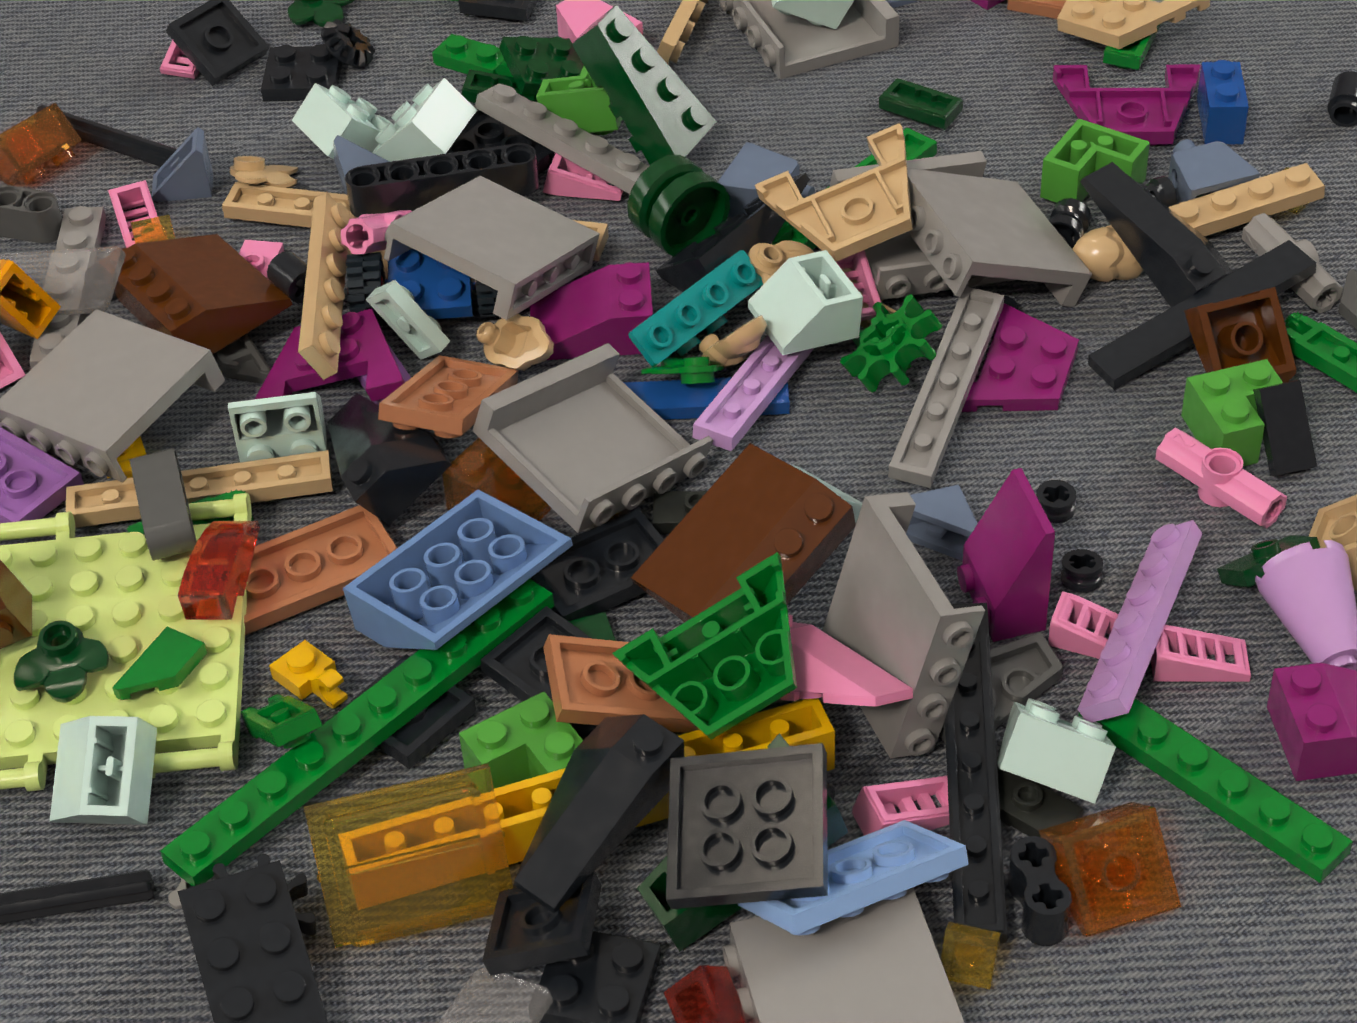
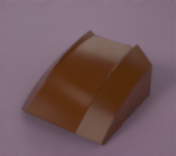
[1184,287,1297,383]

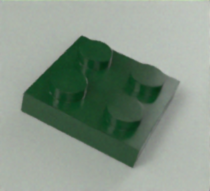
[499,36,583,95]

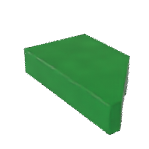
[112,626,207,700]

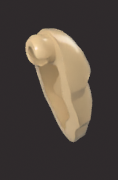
[1072,227,1143,282]
[476,314,554,371]
[699,315,767,368]

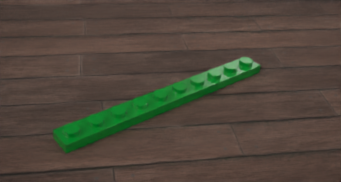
[160,579,554,887]

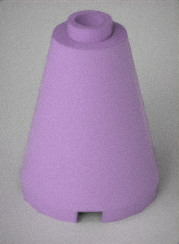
[1255,540,1357,670]

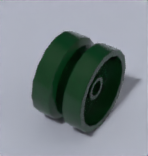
[627,155,730,256]

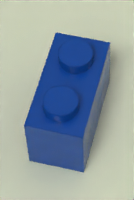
[1197,60,1249,144]

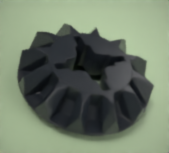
[321,19,375,67]

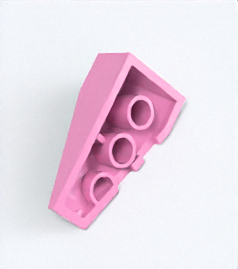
[780,614,913,707]

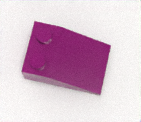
[530,262,653,360]
[957,468,1055,642]
[1267,663,1357,781]

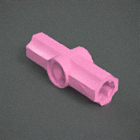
[341,210,412,255]
[1155,427,1287,529]

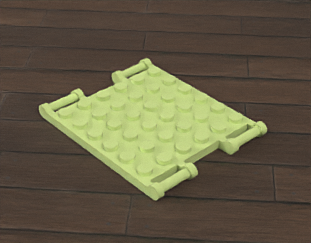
[0,493,252,791]

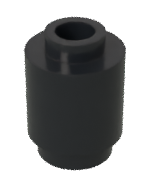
[1327,71,1357,127]

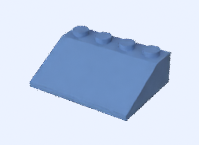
[343,489,573,650]

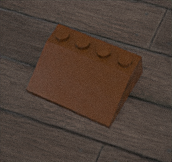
[101,234,293,354]
[631,443,856,622]

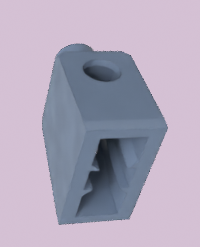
[1168,139,1260,204]
[718,142,815,218]

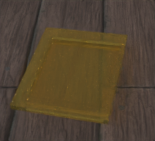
[304,763,513,948]

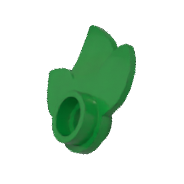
[641,357,724,384]

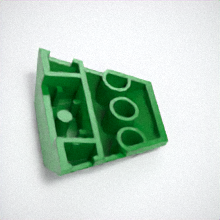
[612,552,797,740]

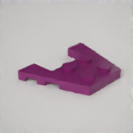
[1052,64,1200,146]
[962,303,1079,412]
[255,309,405,402]

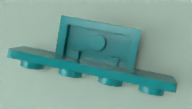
[628,250,763,367]

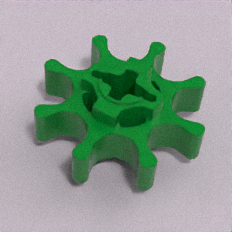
[840,294,942,392]

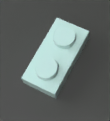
[366,280,450,360]

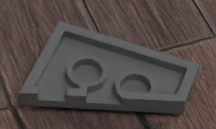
[939,632,1063,745]

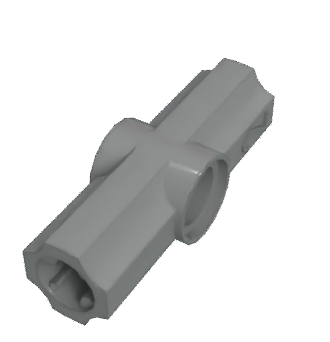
[1241,213,1343,313]

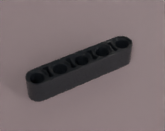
[345,143,539,217]

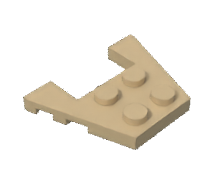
[1057,0,1210,49]
[755,123,913,262]

